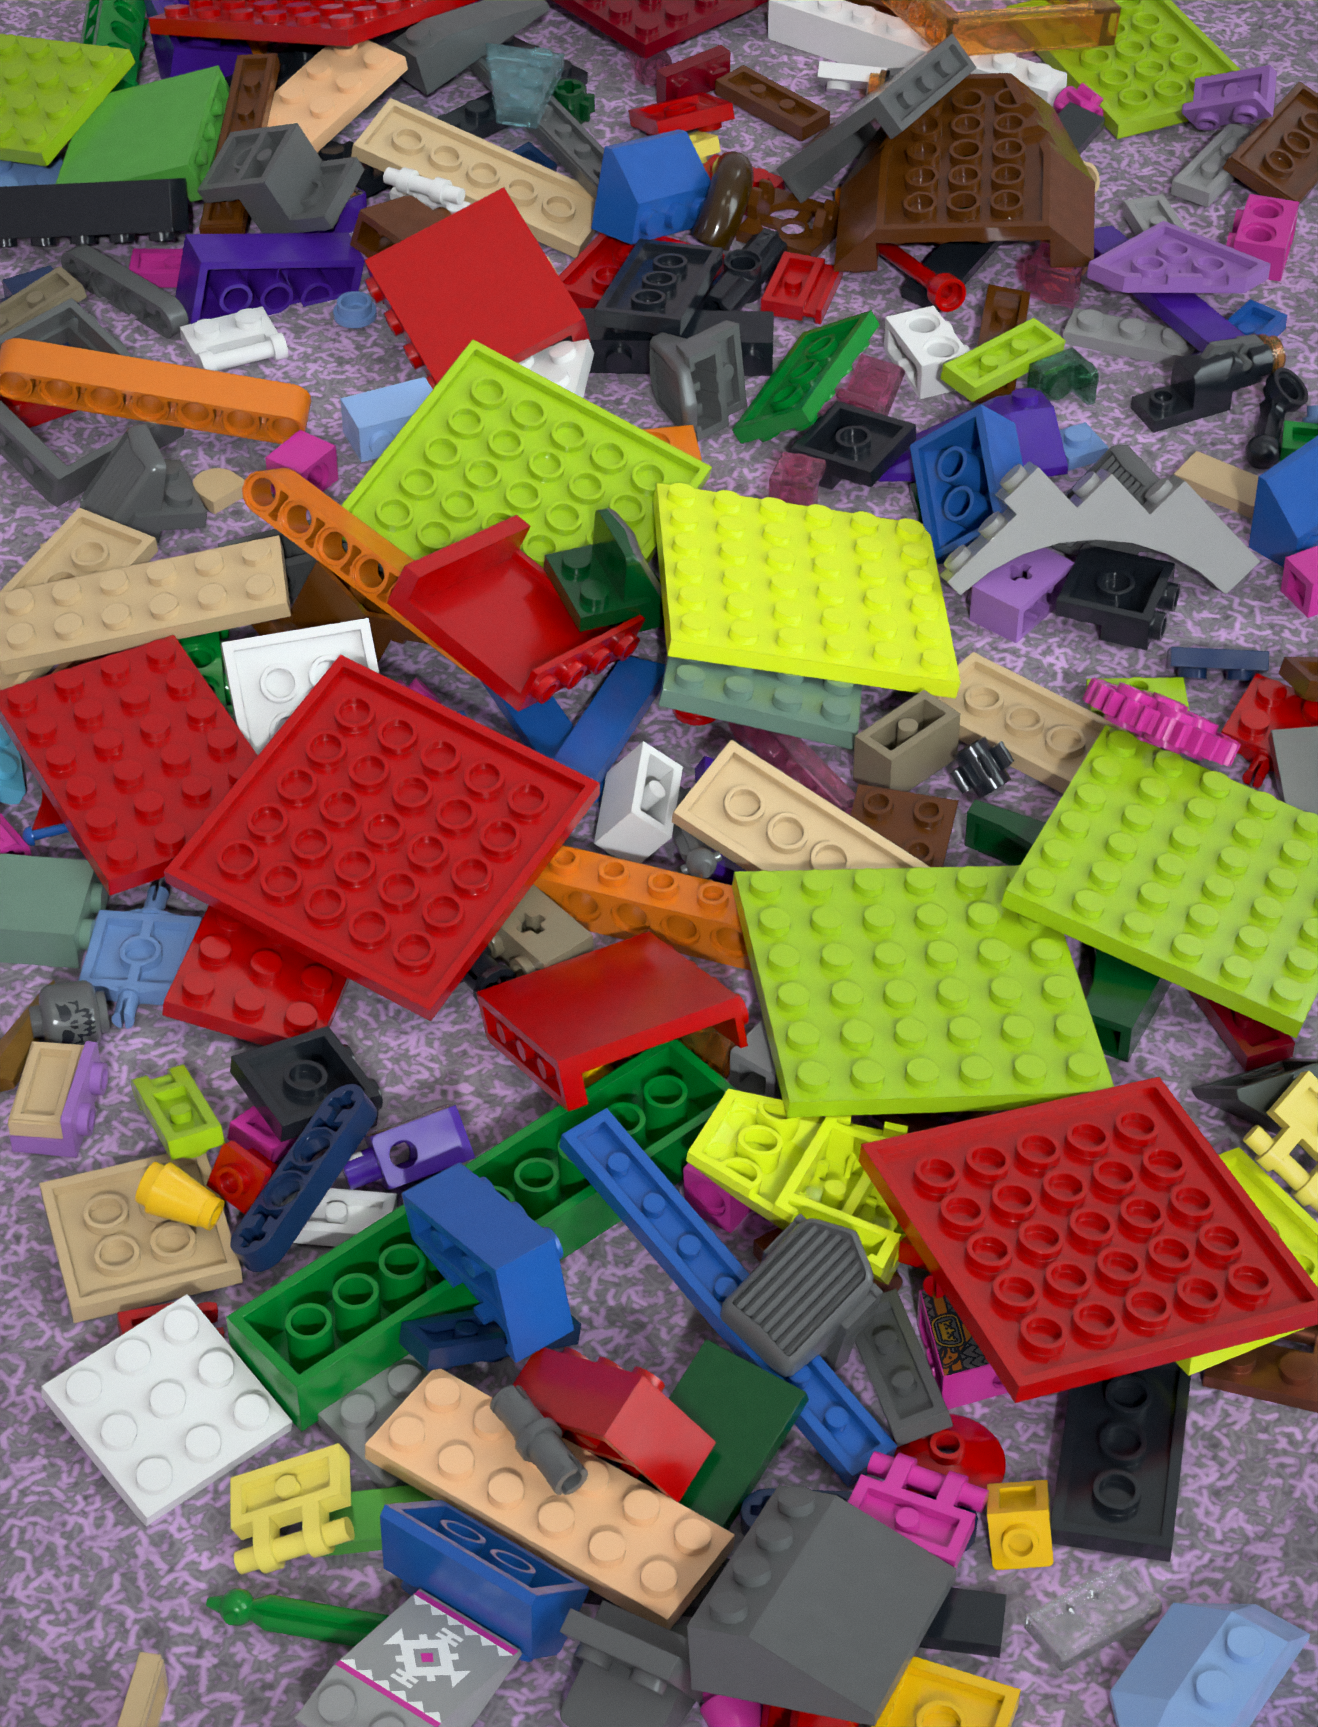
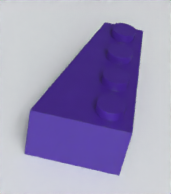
[175,232,365,325]

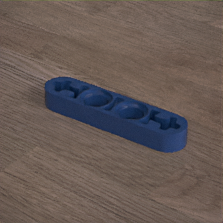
[230,1084,377,1272]

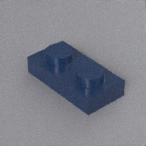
[1167,647,1269,682]

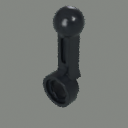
[1245,367,1308,470]

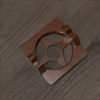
[736,178,839,257]

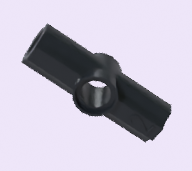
[697,228,787,311]

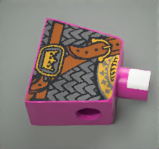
[917,1290,1008,1410]

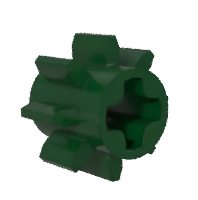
[549,79,595,124]

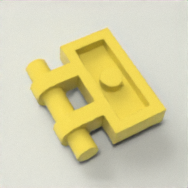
[1243,1071,1318,1213]
[230,1443,355,1575]

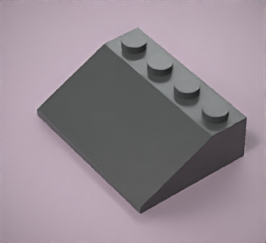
[687,1485,956,1726]

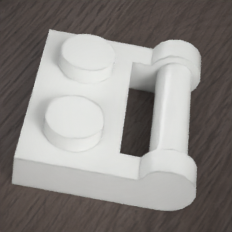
[180,307,288,371]

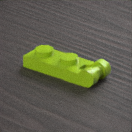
[131,1064,225,1161]

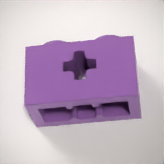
[968,548,1074,643]

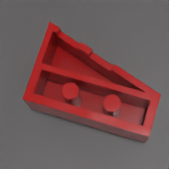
[512,1347,716,1503]

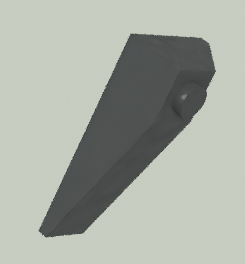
[386,0,550,95]

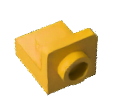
[987,1480,1054,1570]

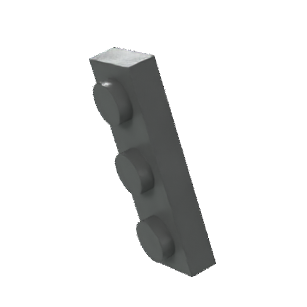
[855,1289,953,1447]

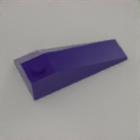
[144,0,253,80]
[878,388,1068,482]

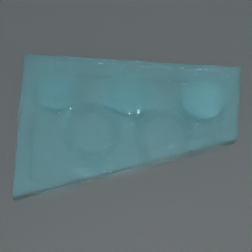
[486,43,565,129]

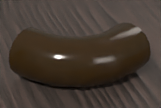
[691,151,754,251]

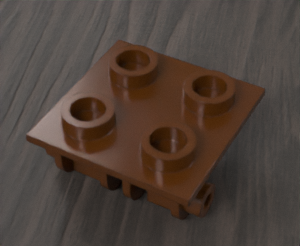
[850,784,959,867]

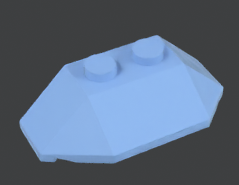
[1110,1603,1310,1727]

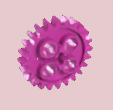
[1082,677,1241,767]

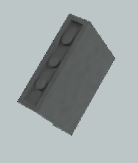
[776,34,977,203]

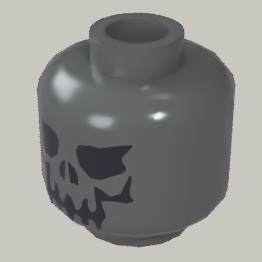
[29,980,110,1045]

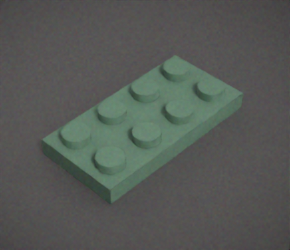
[658,656,862,750]

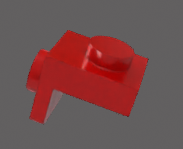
[206,1140,278,1215]

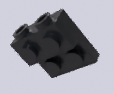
[789,401,916,490]
[1055,543,1180,651]
[230,1026,383,1142]

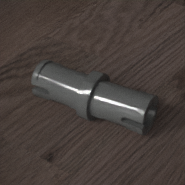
[490,1385,588,1495]

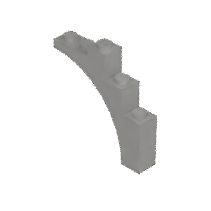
[940,461,1260,595]

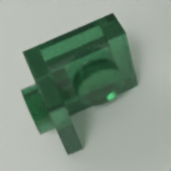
[1027,347,1099,406]

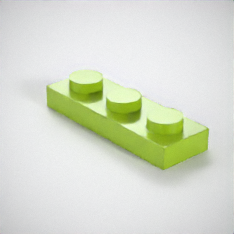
[940,318,1066,402]

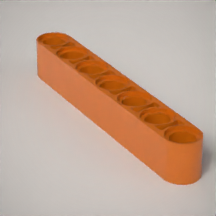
[0,338,311,444]
[242,468,478,679]

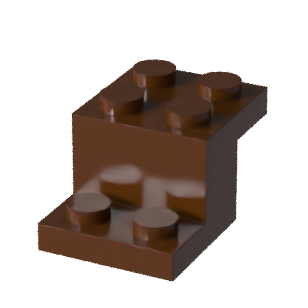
[251,562,428,664]

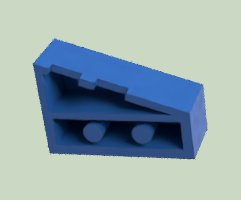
[402,1162,574,1363]

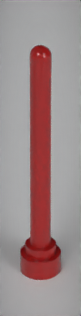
[879,243,966,312]

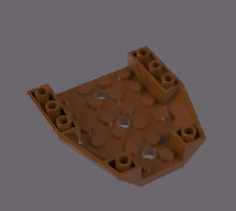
[834,73,1095,273]

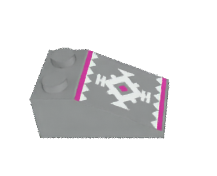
[295,1589,522,1727]

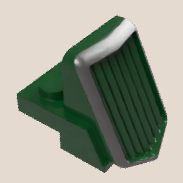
[544,508,664,632]

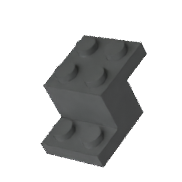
[197,123,365,233]

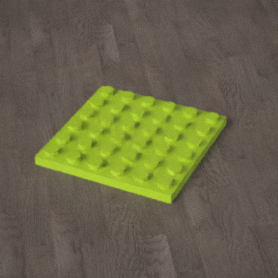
[341,340,712,569]
[1000,725,1318,1039]
[732,865,1114,1118]

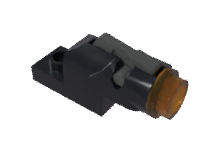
[1131,333,1286,433]

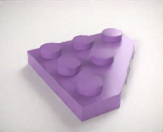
[1087,221,1271,293]

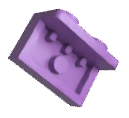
[1182,65,1277,130]
[10,1041,108,1158]

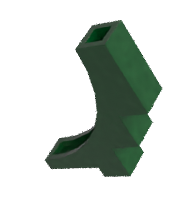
[965,799,1172,1063]

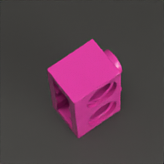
[1226,194,1299,282]

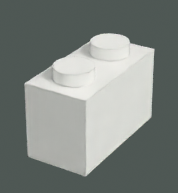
[594,741,683,863]

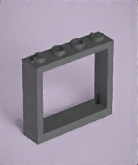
[0,298,185,507]

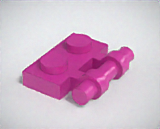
[848,1451,989,1569]

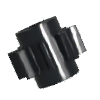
[950,736,1014,798]

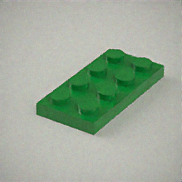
[732,310,880,444]

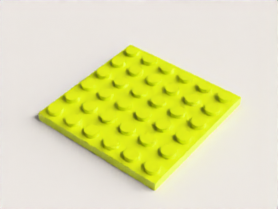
[653,483,961,699]

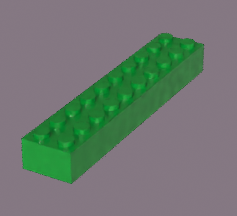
[226,1039,737,1432]

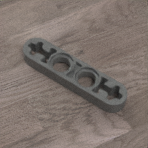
[61,244,188,339]

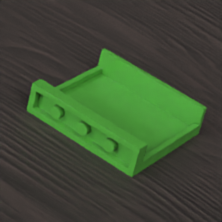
[56,66,230,202]

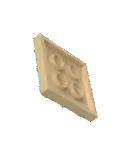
[39,1153,243,1323]

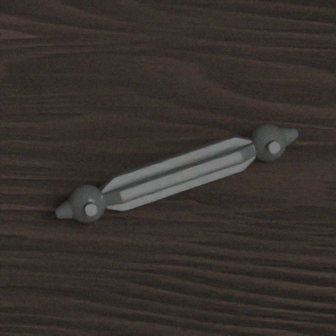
[672,786,722,879]

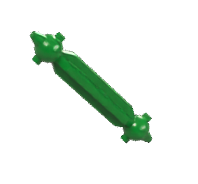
[206,1588,389,1647]

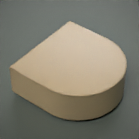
[193,468,245,514]

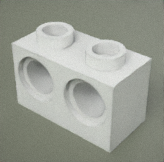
[884,306,970,399]

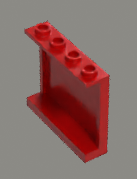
[364,187,591,389]
[387,515,645,712]
[476,931,749,1112]

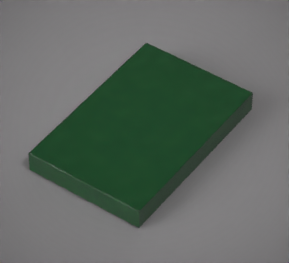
[637,1339,809,1530]

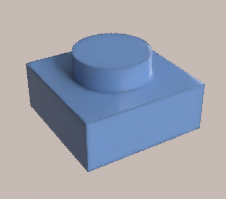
[1060,422,1108,471]

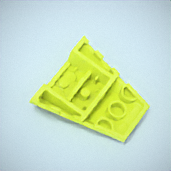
[686,1089,908,1285]

